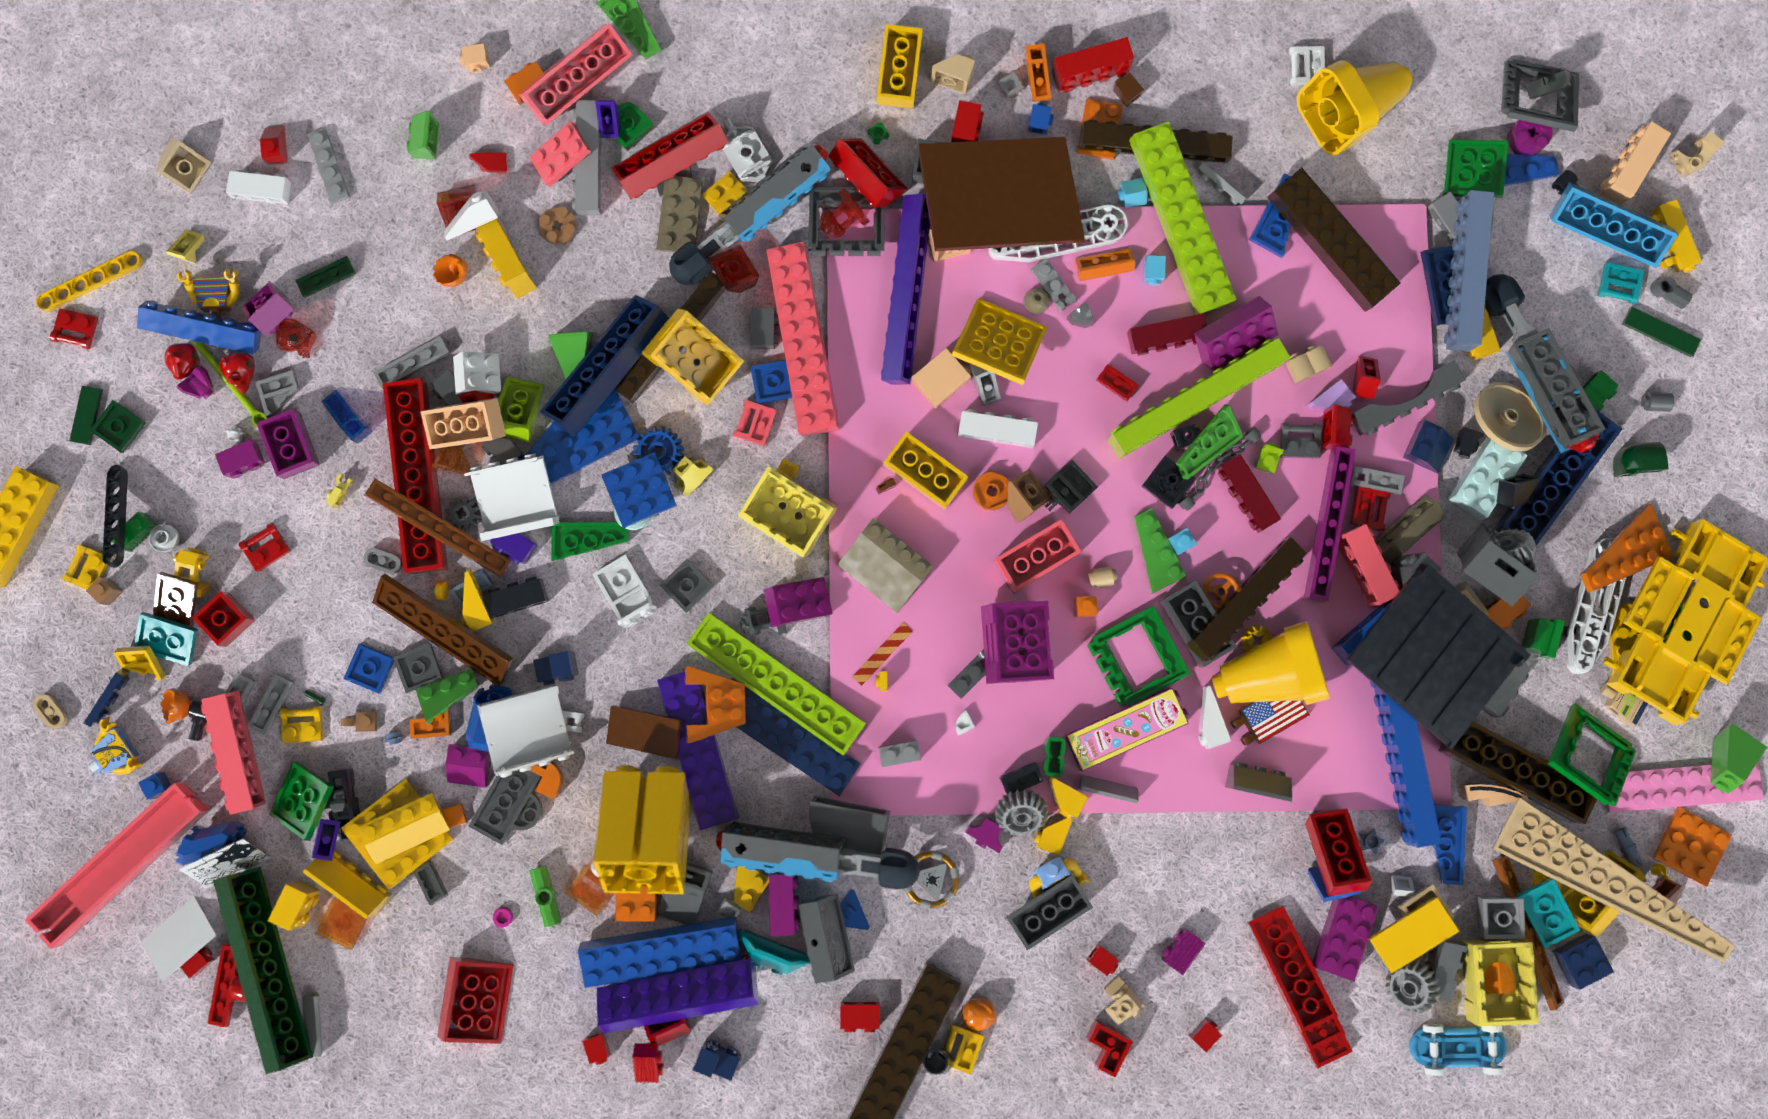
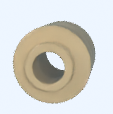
[1088,566,1117,588]

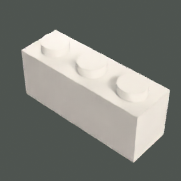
[226,169,291,204]

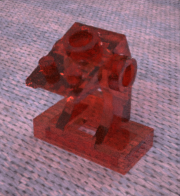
[819,188,870,239]

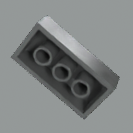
[1159,580,1237,668]

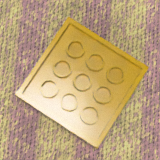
[952,298,1048,385]
[341,779,454,890]

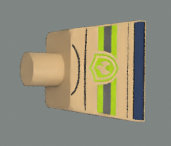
[1600,683,1648,726]

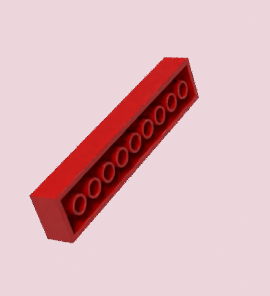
[383,378,448,575]

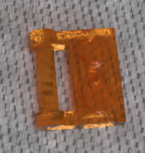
[565,864,613,916]

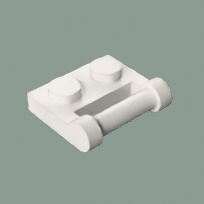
[1289,46,1325,86]

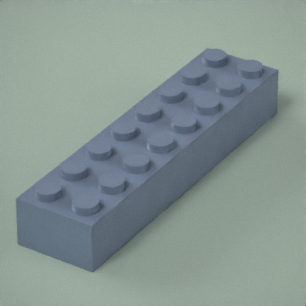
[1444,190,1494,352]

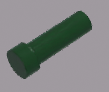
[304,690,326,706]

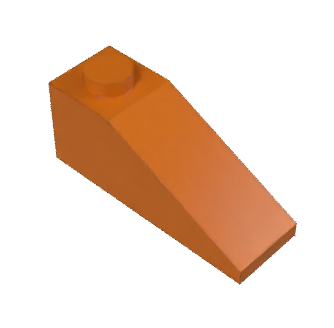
[1025,43,1052,102]

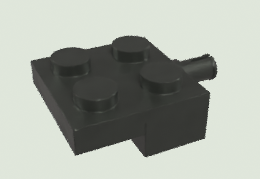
[1526,68,1572,100]
[1044,460,1098,514]

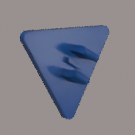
[840,889,870,930]

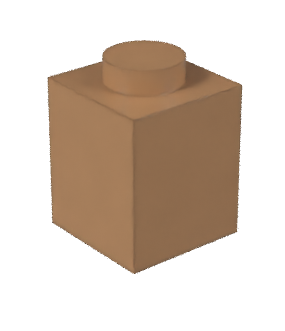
[86,577,123,605]

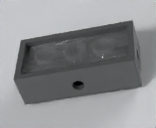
[798,893,855,984]

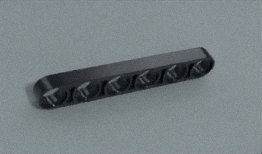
[102,465,128,568]

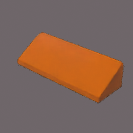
[1075,248,1135,281]

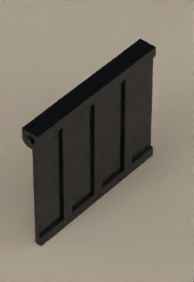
[1346,563,1531,749]

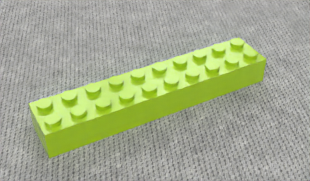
[1129,121,1237,315]
[1108,338,1291,460]

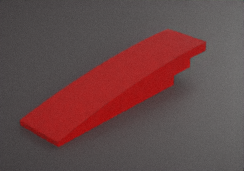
[1248,906,1353,1068]

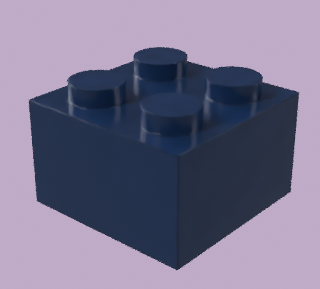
[1552,933,1614,990]

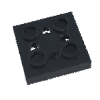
[1141,456,1196,509]

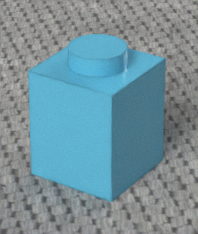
[1118,178,1148,209]
[1143,255,1166,286]
[1168,528,1197,556]

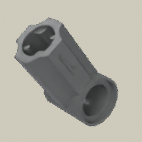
[1650,277,1693,309]

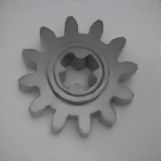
[445,497,481,531]

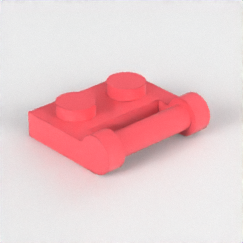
[732,400,777,447]

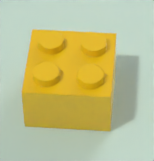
[268,881,320,931]

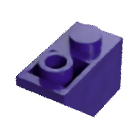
[490,533,538,565]

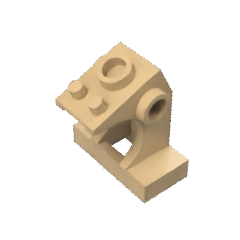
[1669,131,1725,177]
[1104,976,1145,1025]

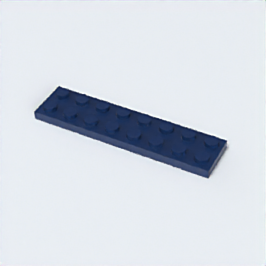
[731,678,861,796]

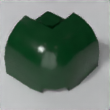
[1613,442,1669,477]

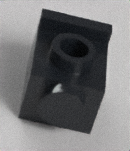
[1170,424,1201,451]
[1453,427,1484,459]

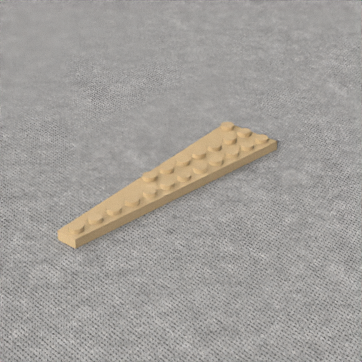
[1492,797,1735,963]

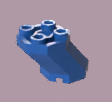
[466,685,515,752]
[176,821,247,865]

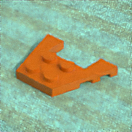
[685,666,746,744]

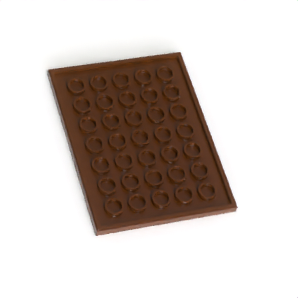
[918,137,1085,252]

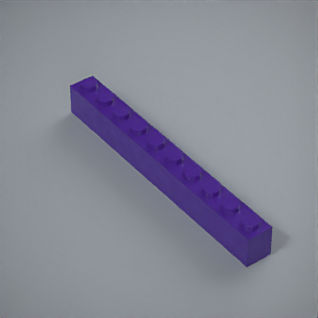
[881,193,930,385]

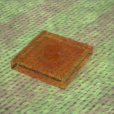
[315,897,368,950]

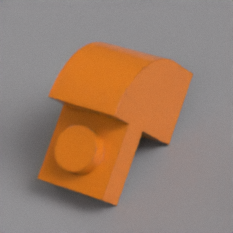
[529,762,563,799]

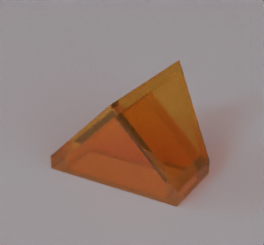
[432,445,471,477]

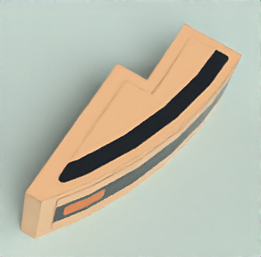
[1460,783,1528,806]

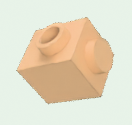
[460,43,490,73]

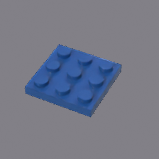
[601,452,677,528]

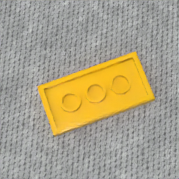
[1368,896,1459,974]

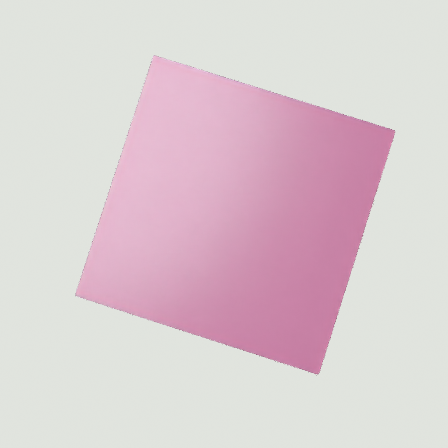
[827,204,1452,815]

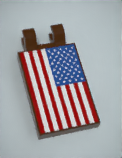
[1230,700,1309,746]

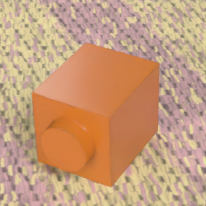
[1074,596,1097,618]

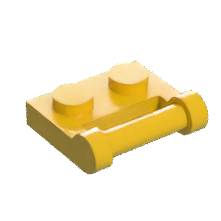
[61,544,108,590]
[280,706,323,743]
[944,1023,984,1075]

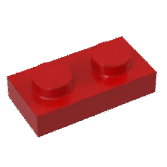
[1096,364,1139,402]

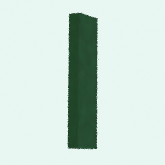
[1622,307,1701,357]

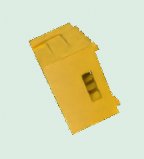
[641,309,744,406]

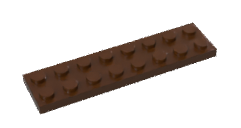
[372,573,513,687]

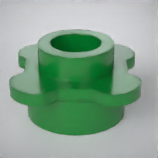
[867,123,889,145]

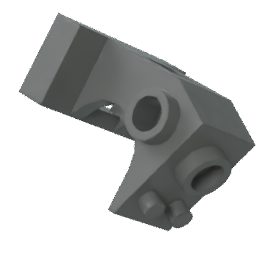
[739,607,787,636]

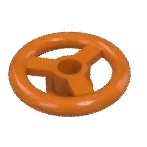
[1202,572,1240,610]

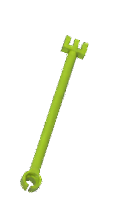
[191,341,269,427]

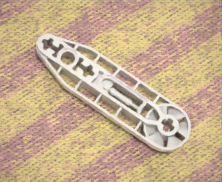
[988,205,1127,262]
[1567,537,1626,674]

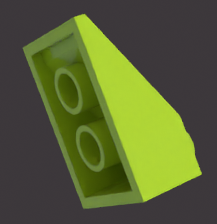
[498,376,544,443]

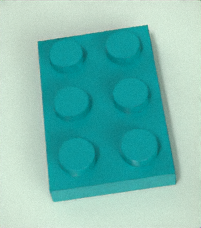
[134,612,198,666]
[1516,878,1580,948]

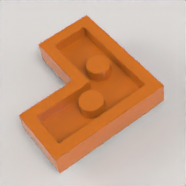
[409,707,451,739]

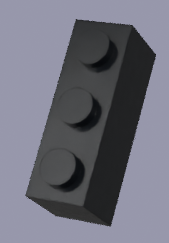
[484,576,549,618]

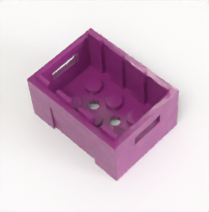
[981,601,1054,684]

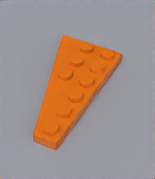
[1580,504,1674,593]

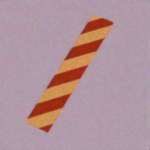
[852,622,913,686]

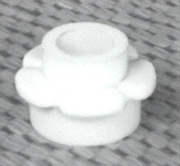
[226,427,245,442]

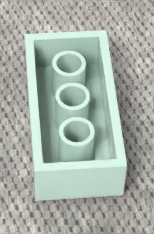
[1447,437,1527,521]

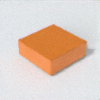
[442,804,467,828]

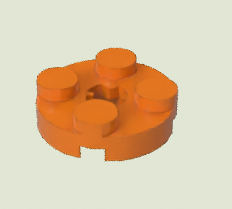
[973,472,1009,511]

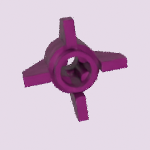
[176,366,214,399]

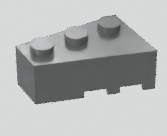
[1424,940,1468,1003]

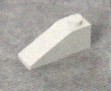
[445,190,498,240]
[1198,686,1231,749]

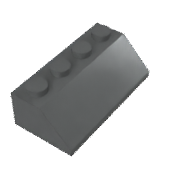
[1006,874,1093,951]

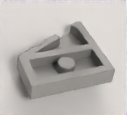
[256,370,300,417]

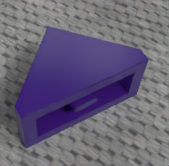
[595,100,621,138]

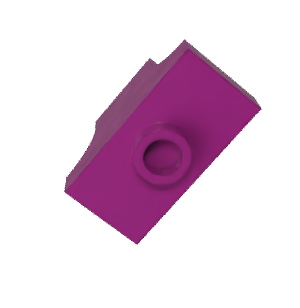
[965,817,1003,853]

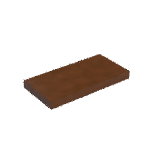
[606,705,682,759]

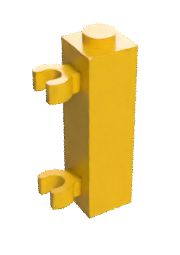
[1649,199,1702,273]

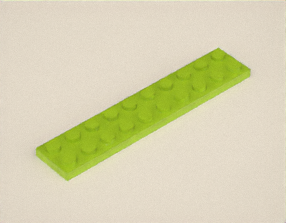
[687,612,866,756]

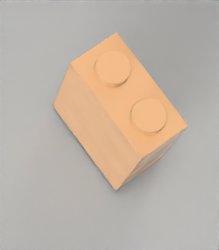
[911,348,971,409]

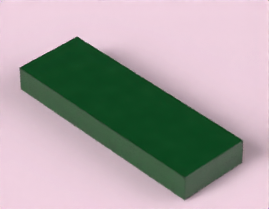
[295,256,356,298]
[69,386,103,446]

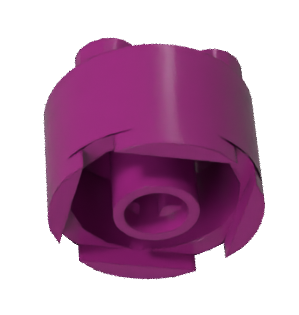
[1507,120,1552,155]

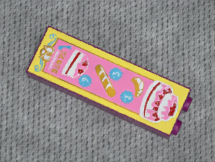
[1064,688,1189,771]

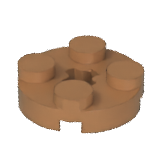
[539,207,577,245]

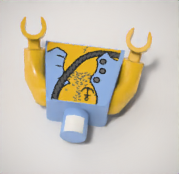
[89,716,143,775]
[1029,857,1090,899]

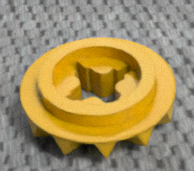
[1241,625,1273,652]

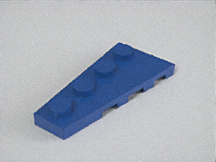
[1504,154,1560,186]
[1249,173,1291,258]
[1434,804,1467,885]

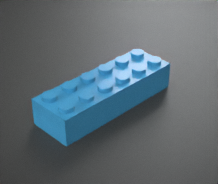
[1549,182,1678,268]

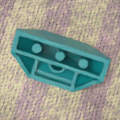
[739,928,810,975]

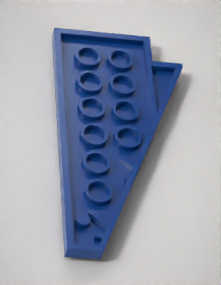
[520,388,641,485]

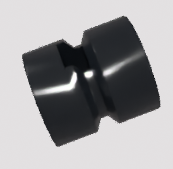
[923,1048,953,1075]

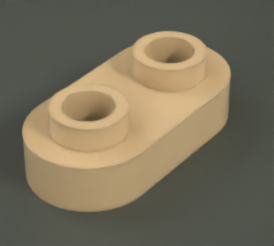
[33,694,68,729]

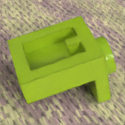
[1255,443,1284,474]

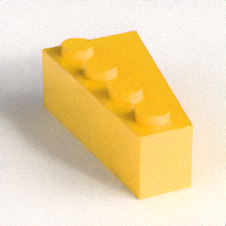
[475,218,537,299]

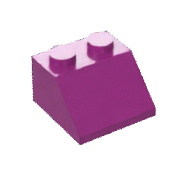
[446,744,491,788]

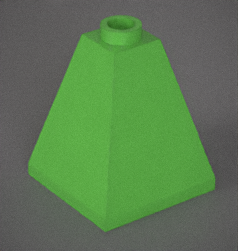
[549,332,593,379]

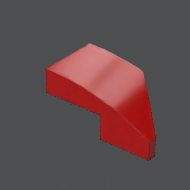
[469,152,507,173]

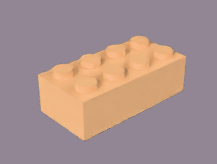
[1599,121,1671,205]
[421,398,506,449]

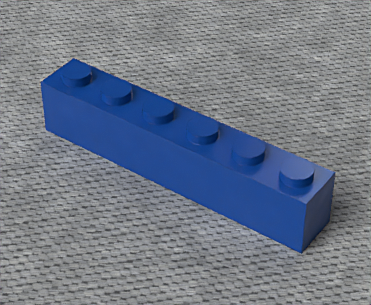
[137,300,261,354]

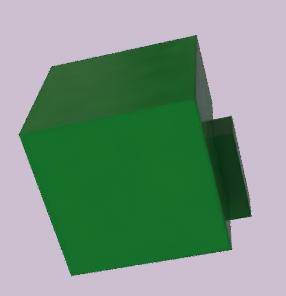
[1521,618,1565,659]

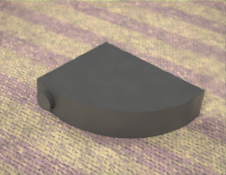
[809,796,890,855]

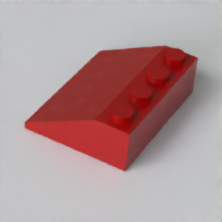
[437,957,514,1044]

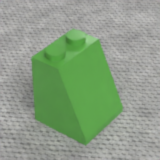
[1710,723,1768,794]

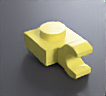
[326,474,353,509]

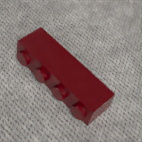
[1127,313,1207,356]
[1217,454,1281,533]

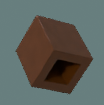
[1113,73,1144,107]

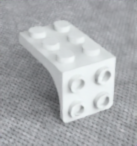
[592,555,657,628]

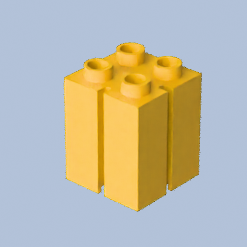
[594,765,691,894]

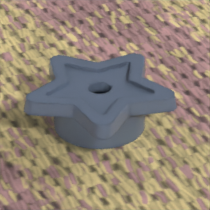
[1360,829,1384,854]

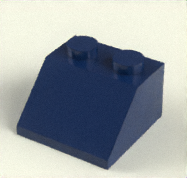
[1403,420,1454,474]

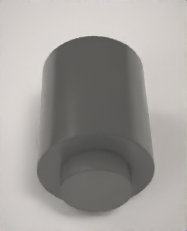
[1641,392,1674,412]

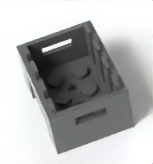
[1457,523,1539,606]

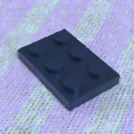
[83,668,130,727]

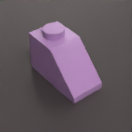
[1307,379,1356,411]

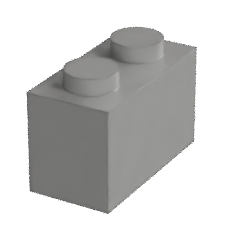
[879,740,921,767]

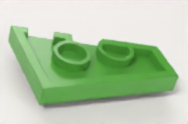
[416,668,478,725]

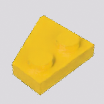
[113,646,166,680]
[734,866,769,912]

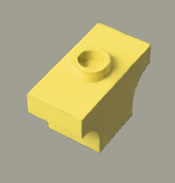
[672,456,713,497]

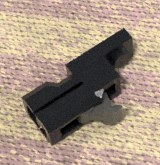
[328,768,360,839]

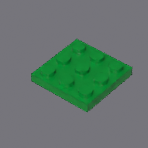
[1443,140,1508,198]
[269,762,334,841]

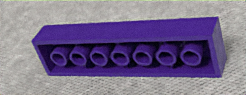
[657,672,739,831]
[596,959,759,1034]

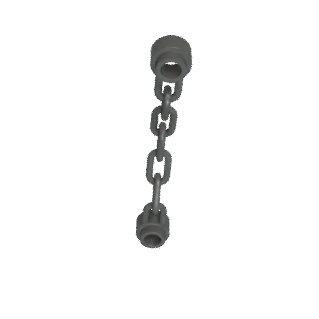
[1178,426,1261,511]

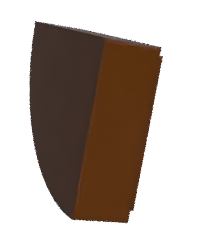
[876,478,896,495]

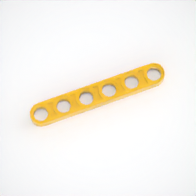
[36,251,143,312]

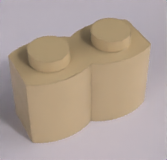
[1285,345,1333,384]

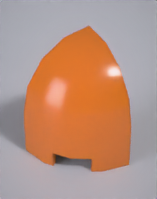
[1485,962,1515,994]

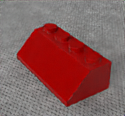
[828,138,908,208]

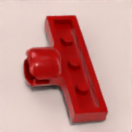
[207,944,246,1028]

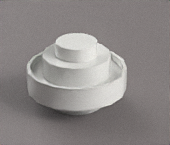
[149,524,180,553]

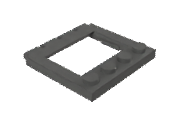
[1501,59,1579,132]
[808,187,885,256]

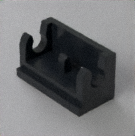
[999,762,1044,796]

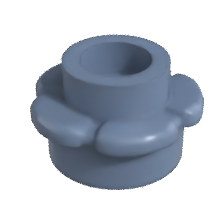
[385,730,404,745]

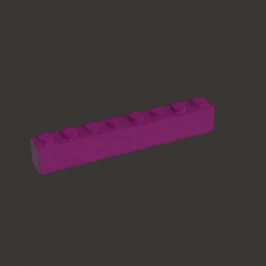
[1304,446,1356,602]

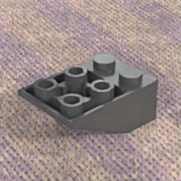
[657,862,713,925]

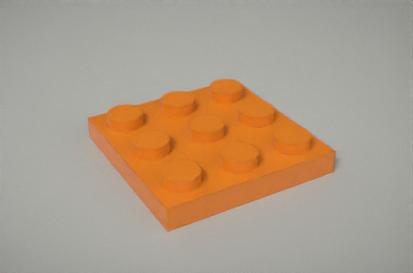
[1652,807,1732,887]

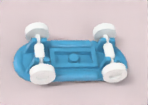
[1409,1023,1507,1076]

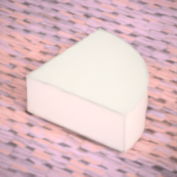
[956,710,975,736]

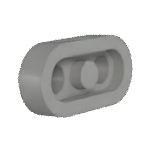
[363,548,403,574]

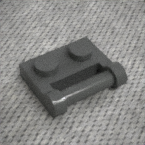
[1281,423,1322,458]

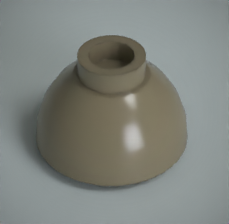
[1023,288,1050,314]

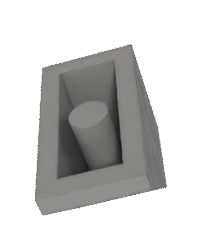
[969,364,1001,406]

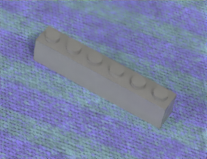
[572,100,601,216]

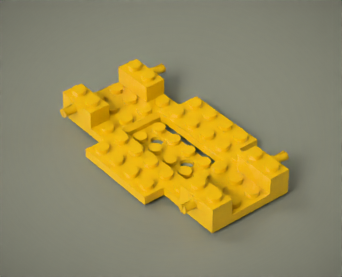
[1602,519,1768,725]

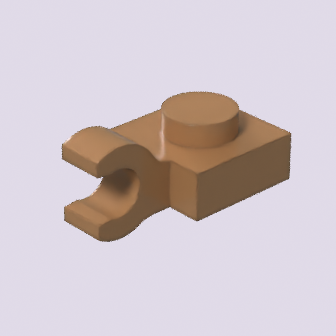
[341,712,377,732]

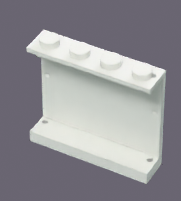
[464,453,560,541]
[477,684,574,777]

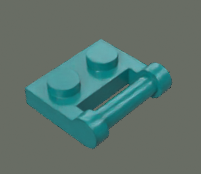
[1597,262,1644,305]

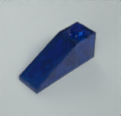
[321,389,373,444]

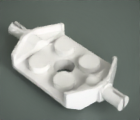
[722,118,774,183]

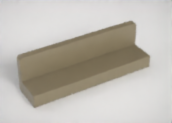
[1374,495,1444,566]

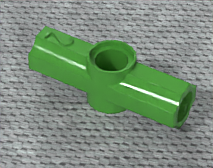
[529,865,562,928]

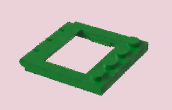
[1087,605,1191,706]
[1548,703,1636,806]

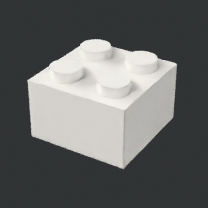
[453,352,501,395]

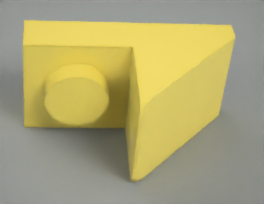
[166,229,204,263]

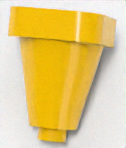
[1297,60,1412,156]
[1212,621,1330,705]

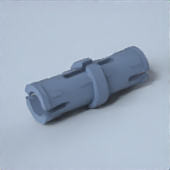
[1614,827,1643,867]

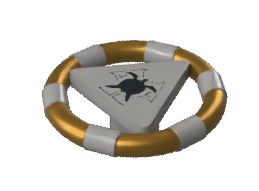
[905,851,960,909]

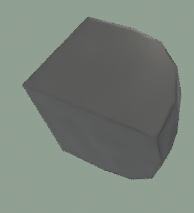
[1067,303,1094,328]

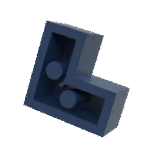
[533,651,579,686]
[692,1039,741,1081]

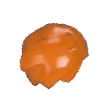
[433,253,468,287]
[160,688,191,723]
[962,997,997,1031]

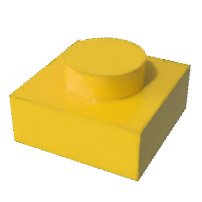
[778,458,801,480]
[876,671,887,691]

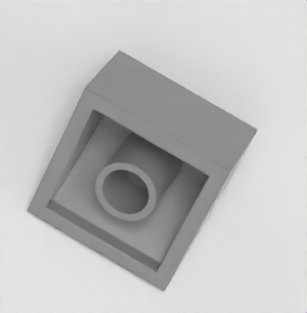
[1477,896,1525,939]

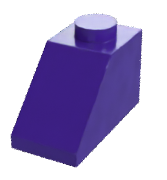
[312,818,340,861]

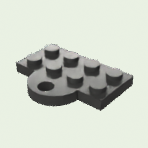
[468,770,542,845]

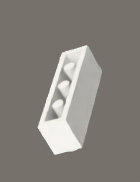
[958,409,1038,448]

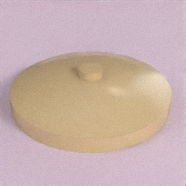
[1474,382,1547,451]

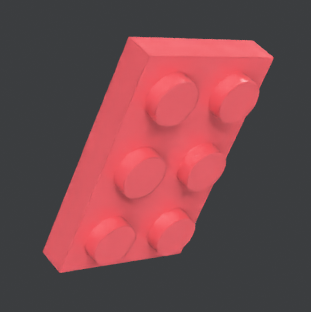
[530,121,591,187]

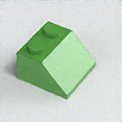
[407,111,439,160]

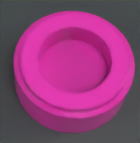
[493,907,513,928]

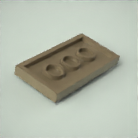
[656,176,703,252]

